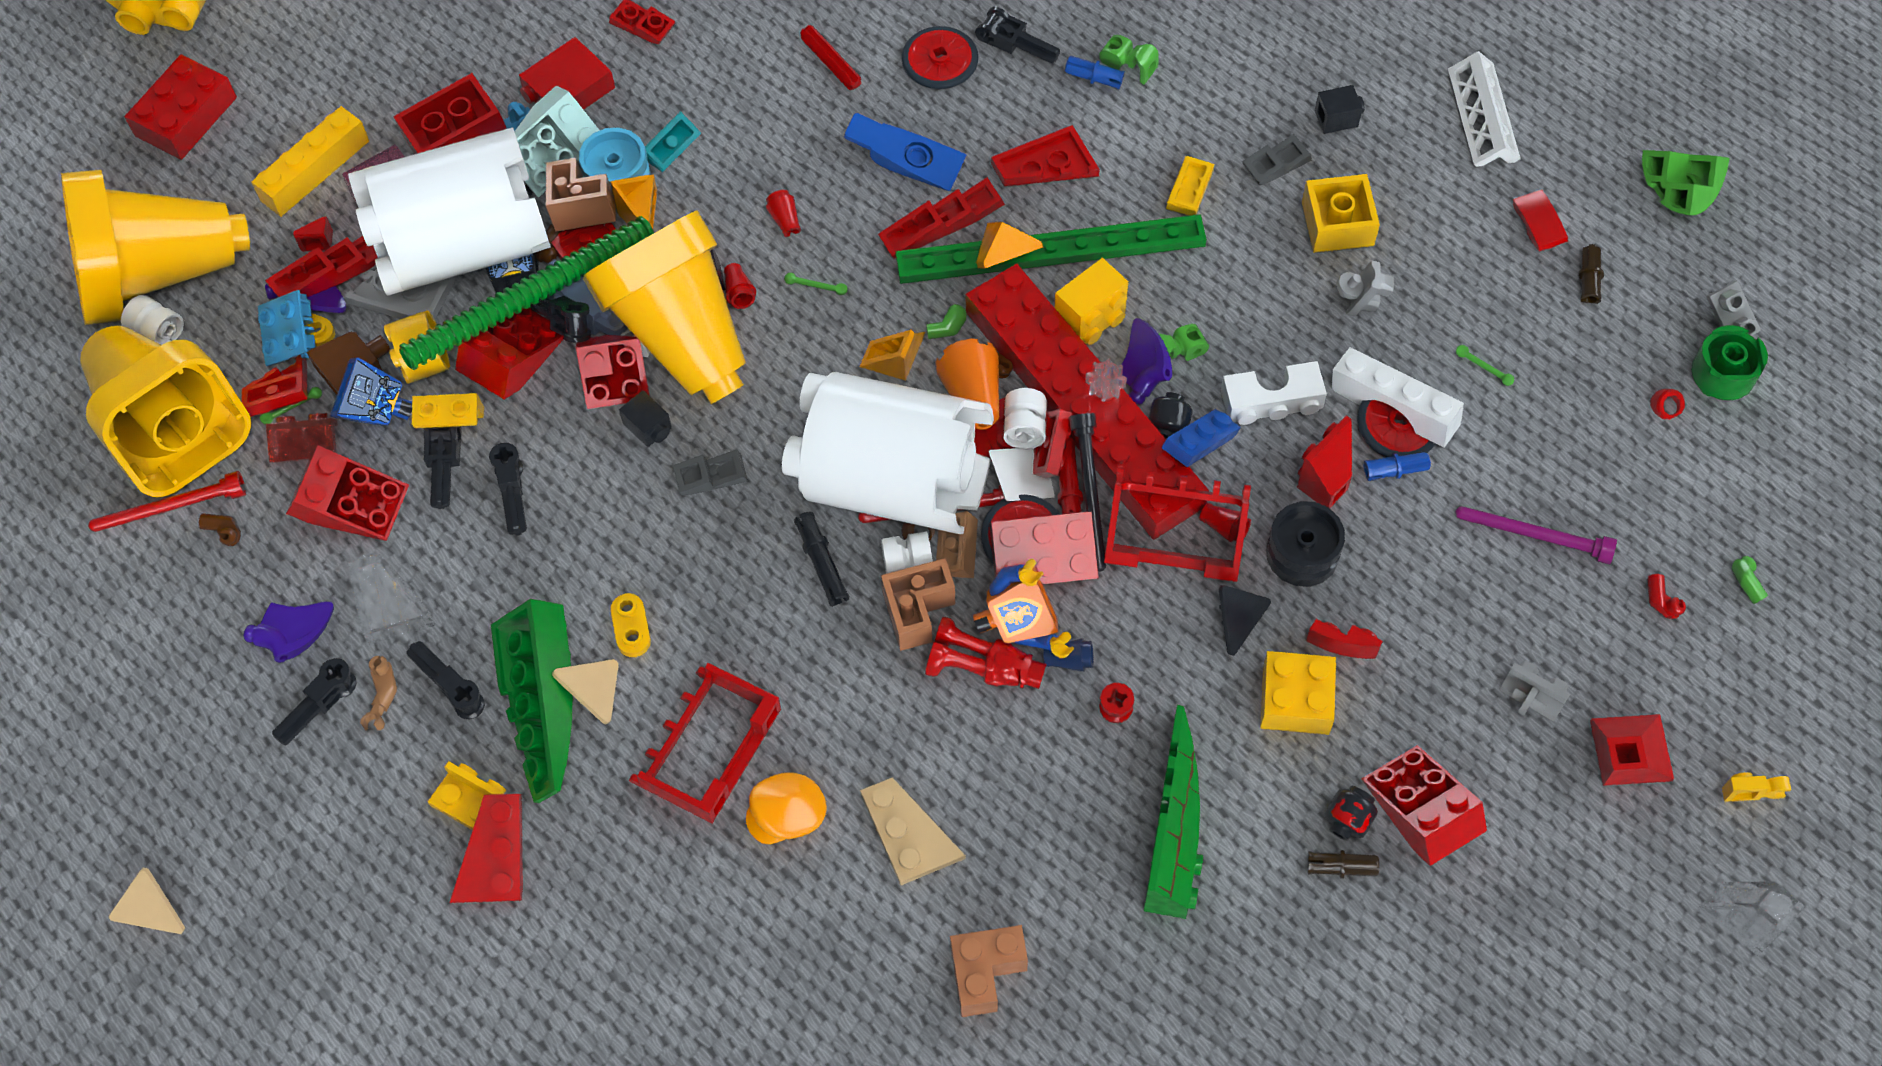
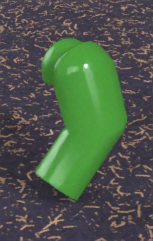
[926,304,967,340]
[1732,556,1768,604]

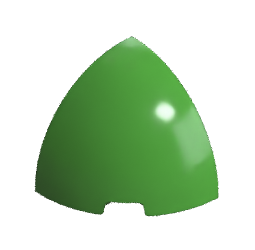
[1642,150,1730,215]

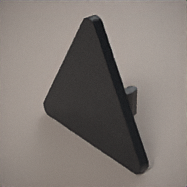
[1219,585,1271,656]

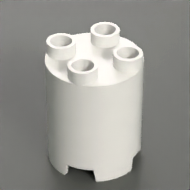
[348,128,551,296]
[782,372,994,535]

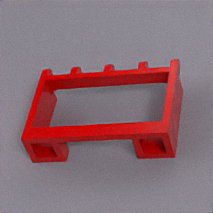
[1104,467,1251,582]
[629,663,781,824]

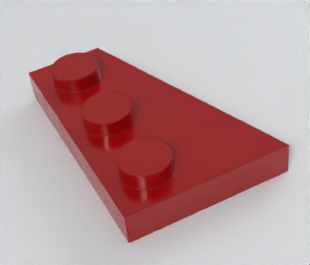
[991,125,1100,187]

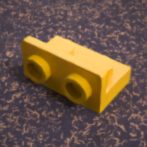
[412,393,484,428]
[428,761,506,830]

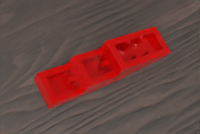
[878,177,1005,259]
[265,236,378,297]

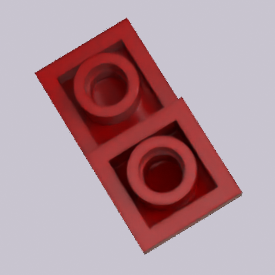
[609,0,675,44]
[1513,189,1568,251]
[1306,618,1383,659]

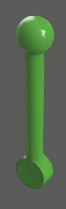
[784,273,847,295]
[1456,345,1514,386]
[260,387,322,424]

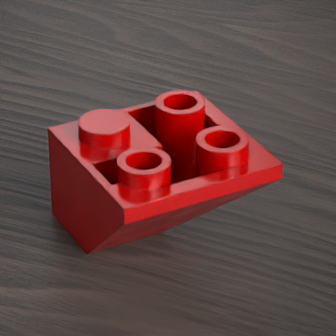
[576,335,650,409]
[1297,415,1352,508]
[1590,714,1674,786]

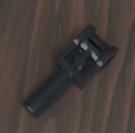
[975,7,1060,63]
[530,296,591,343]
[423,426,462,509]
[489,443,527,536]
[406,641,485,720]
[272,658,357,745]

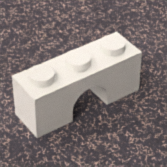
[1221,361,1327,425]

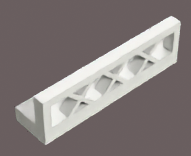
[1448,51,1521,167]

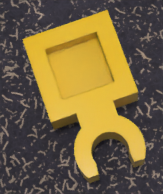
[1722,772,1791,802]

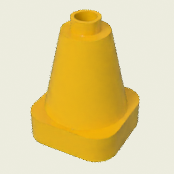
[61,170,250,325]
[583,210,746,404]
[80,326,251,497]

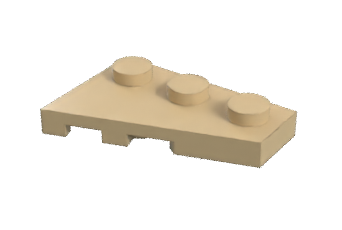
[860,777,966,885]

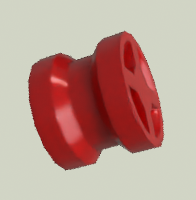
[1099,683,1135,723]

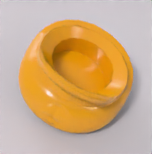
[746,772,827,844]

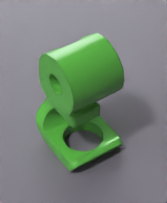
[1099,34,1159,85]
[1158,324,1209,361]

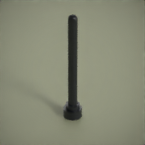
[1069,413,1106,572]

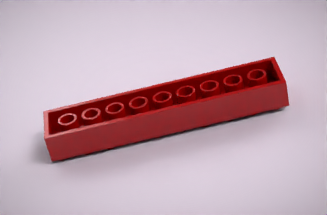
[965,264,1209,540]

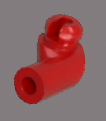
[1647,574,1686,619]

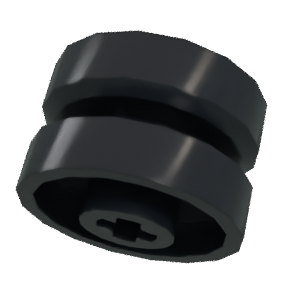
[1267,501,1345,587]

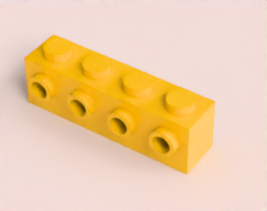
[251,106,369,217]

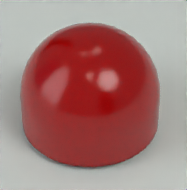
[1650,388,1685,420]

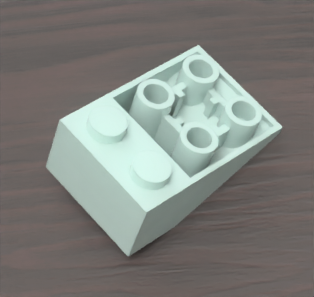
[514,86,600,198]

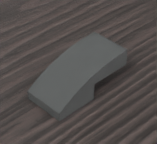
[1242,134,1312,185]
[673,449,748,495]

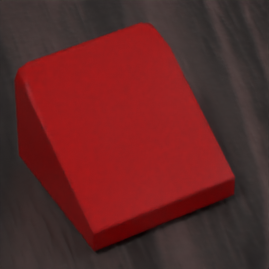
[293,216,333,252]

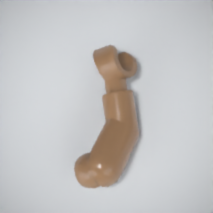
[360,656,397,731]

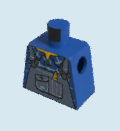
[330,358,412,426]

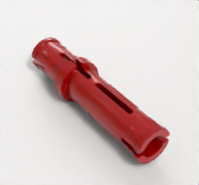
[1057,437,1083,514]

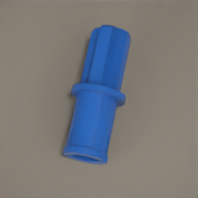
[1065,56,1125,90]
[1363,452,1431,481]

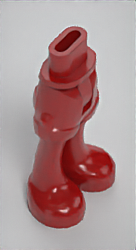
[925,616,1047,689]

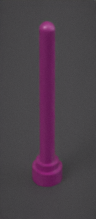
[1455,506,1617,565]

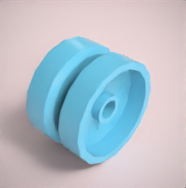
[579,128,651,189]

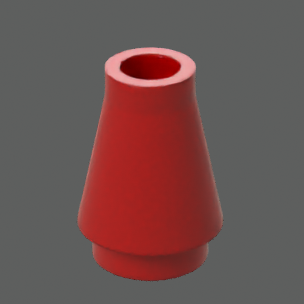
[766,190,801,237]
[724,263,756,309]
[1199,503,1251,542]

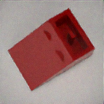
[455,308,564,400]
[286,445,409,541]
[1361,745,1487,866]

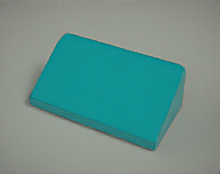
[645,111,701,172]

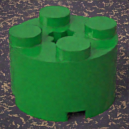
[1691,325,1768,400]

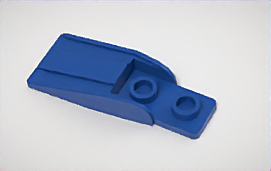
[844,113,966,191]

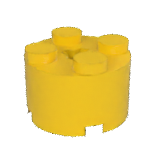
[384,310,450,384]

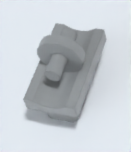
[1336,260,1394,316]
[1706,280,1761,336]
[1499,660,1570,721]

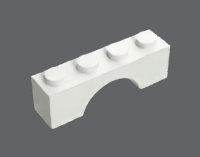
[1332,347,1464,448]

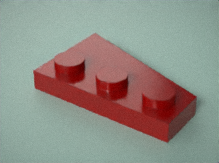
[449,794,523,903]

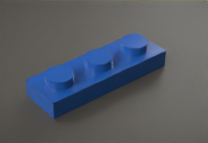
[1162,409,1241,467]

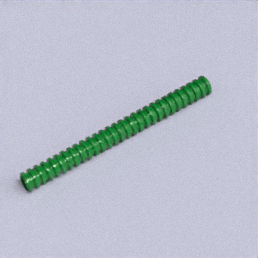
[399,216,654,370]

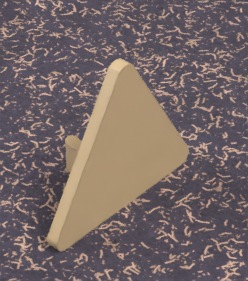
[552,659,618,724]
[109,868,185,934]

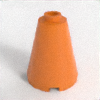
[935,338,999,430]

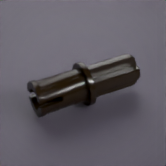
[1578,244,1604,304]
[1308,850,1380,879]

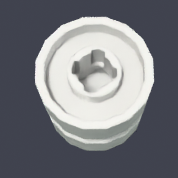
[121,295,184,345]
[1003,388,1047,449]
[881,531,933,574]

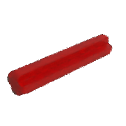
[800,25,861,90]

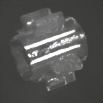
[1086,359,1127,402]

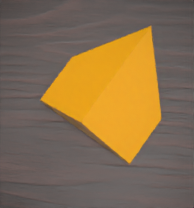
[610,175,657,229]
[976,222,1043,268]
[859,330,926,381]

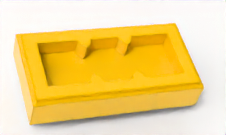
[1166,156,1215,216]

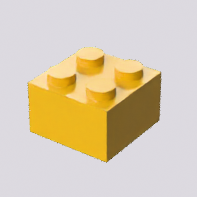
[1302,174,1380,253]
[1054,257,1129,345]
[1260,651,1336,735]

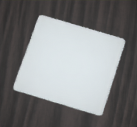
[989,448,1055,501]

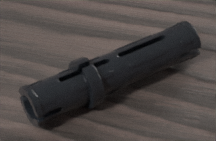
[794,512,850,607]

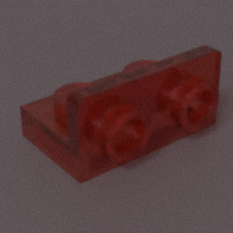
[266,413,338,463]

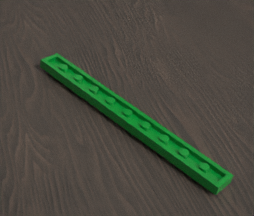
[896,214,1207,284]

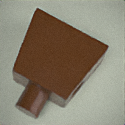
[307,331,390,396]

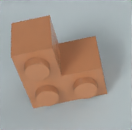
[546,158,616,232]
[881,558,955,651]
[950,925,1028,1017]

